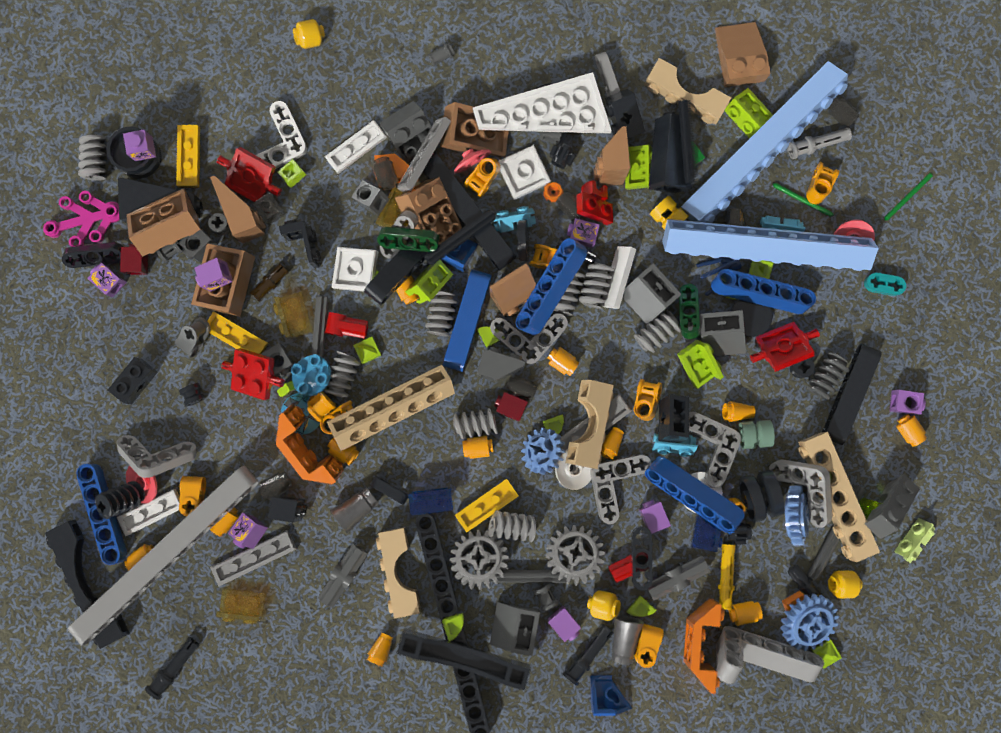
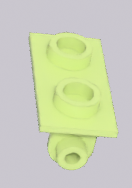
[894,518,935,563]

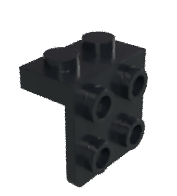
[279,220,322,269]

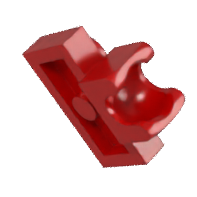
[577,180,613,225]

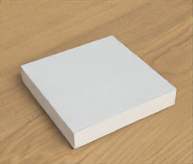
[498,145,551,200]
[331,247,378,292]

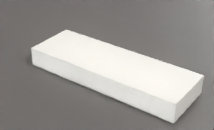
[325,120,387,174]
[600,246,636,309]
[117,489,180,536]

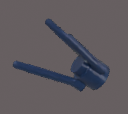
[696,257,742,296]

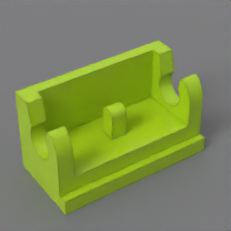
[405,260,453,304]

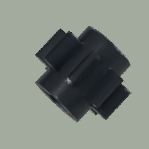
[549,143,576,169]
[727,519,752,545]

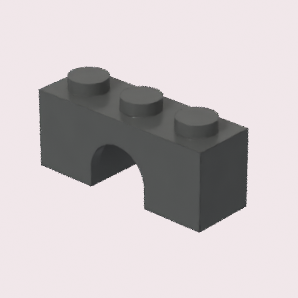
[864,474,920,539]

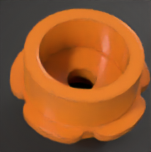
[543,182,564,202]

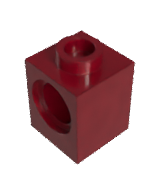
[120,244,148,275]
[494,392,528,422]

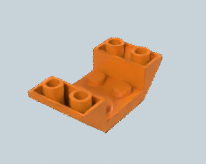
[276,403,344,484]
[683,599,724,694]

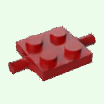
[217,147,282,204]
[750,322,820,372]
[221,348,285,400]

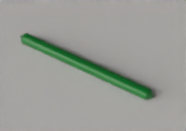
[884,173,933,220]
[773,183,834,217]

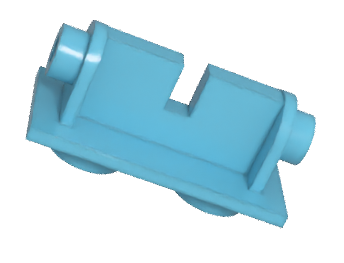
[494,206,536,233]
[760,215,805,232]
[652,432,698,457]

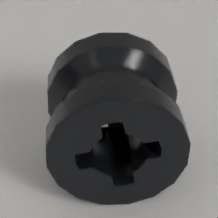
[790,358,815,379]
[179,383,205,407]

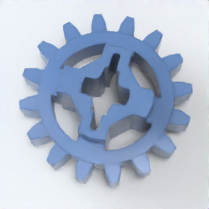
[521,428,566,475]

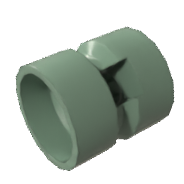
[738,420,775,449]

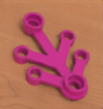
[43,191,120,247]

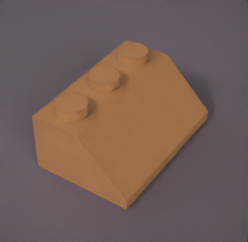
[593,126,630,187]
[127,188,200,256]
[191,244,255,317]

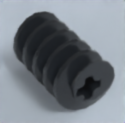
[95,481,145,519]

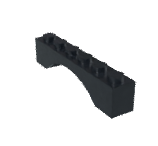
[45,520,130,649]
[396,628,531,691]

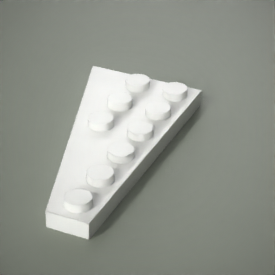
[473,72,612,133]

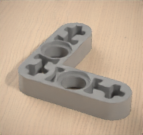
[490,313,568,364]
[689,412,741,487]
[117,435,197,478]
[590,454,652,524]
[769,459,832,528]

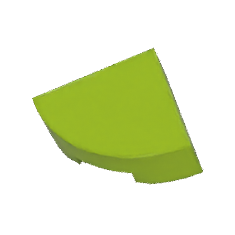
[477,327,505,348]
[277,381,295,397]
[543,414,564,434]
[626,595,656,617]
[442,612,464,641]

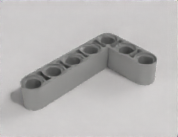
[716,626,824,684]

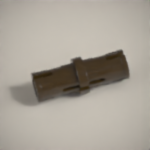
[250,263,289,302]

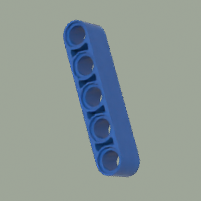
[516,238,587,336]
[443,269,492,372]
[711,269,816,314]
[645,456,745,534]
[76,464,127,565]

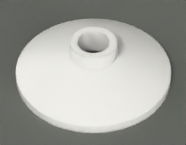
[555,449,591,490]

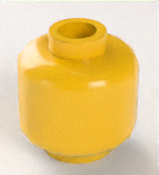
[293,19,325,49]
[828,570,862,599]
[587,590,621,621]

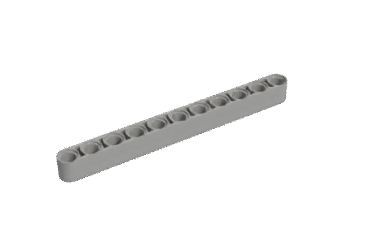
[68,466,259,646]

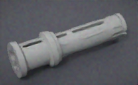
[787,127,852,160]

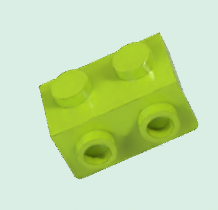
[677,340,724,389]

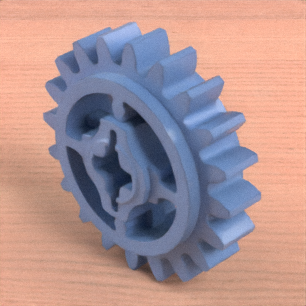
[785,486,809,546]
[780,593,839,651]

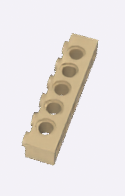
[327,365,455,451]
[798,432,880,562]

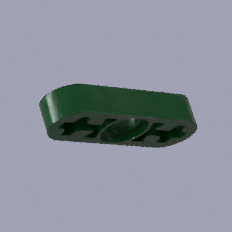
[377,227,440,252]
[679,284,700,339]

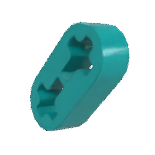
[864,273,906,296]

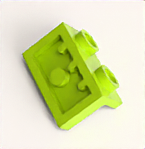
[724,88,773,139]
[625,144,652,190]

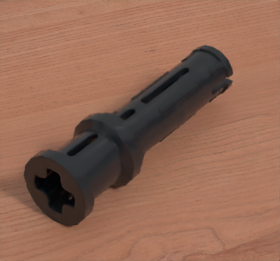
[562,624,614,686]
[145,637,200,700]

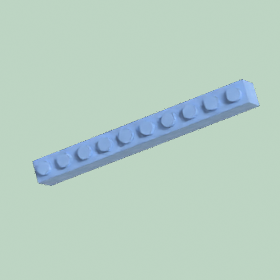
[681,61,848,223]
[662,219,878,271]

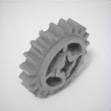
[545,525,605,585]
[450,530,509,590]

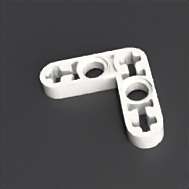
[256,101,307,169]

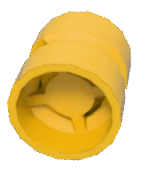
[649,195,689,230]

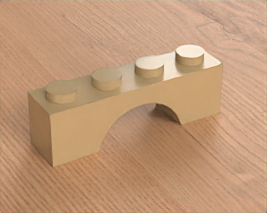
[645,58,731,125]
[565,380,614,469]
[376,527,421,619]

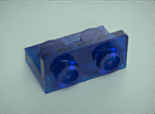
[408,487,453,515]
[690,513,723,552]

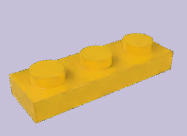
[176,125,200,188]
[207,311,269,354]
[455,479,519,533]

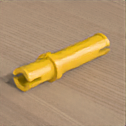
[718,544,736,610]

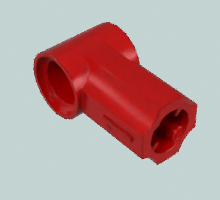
[325,312,369,339]
[608,552,648,583]

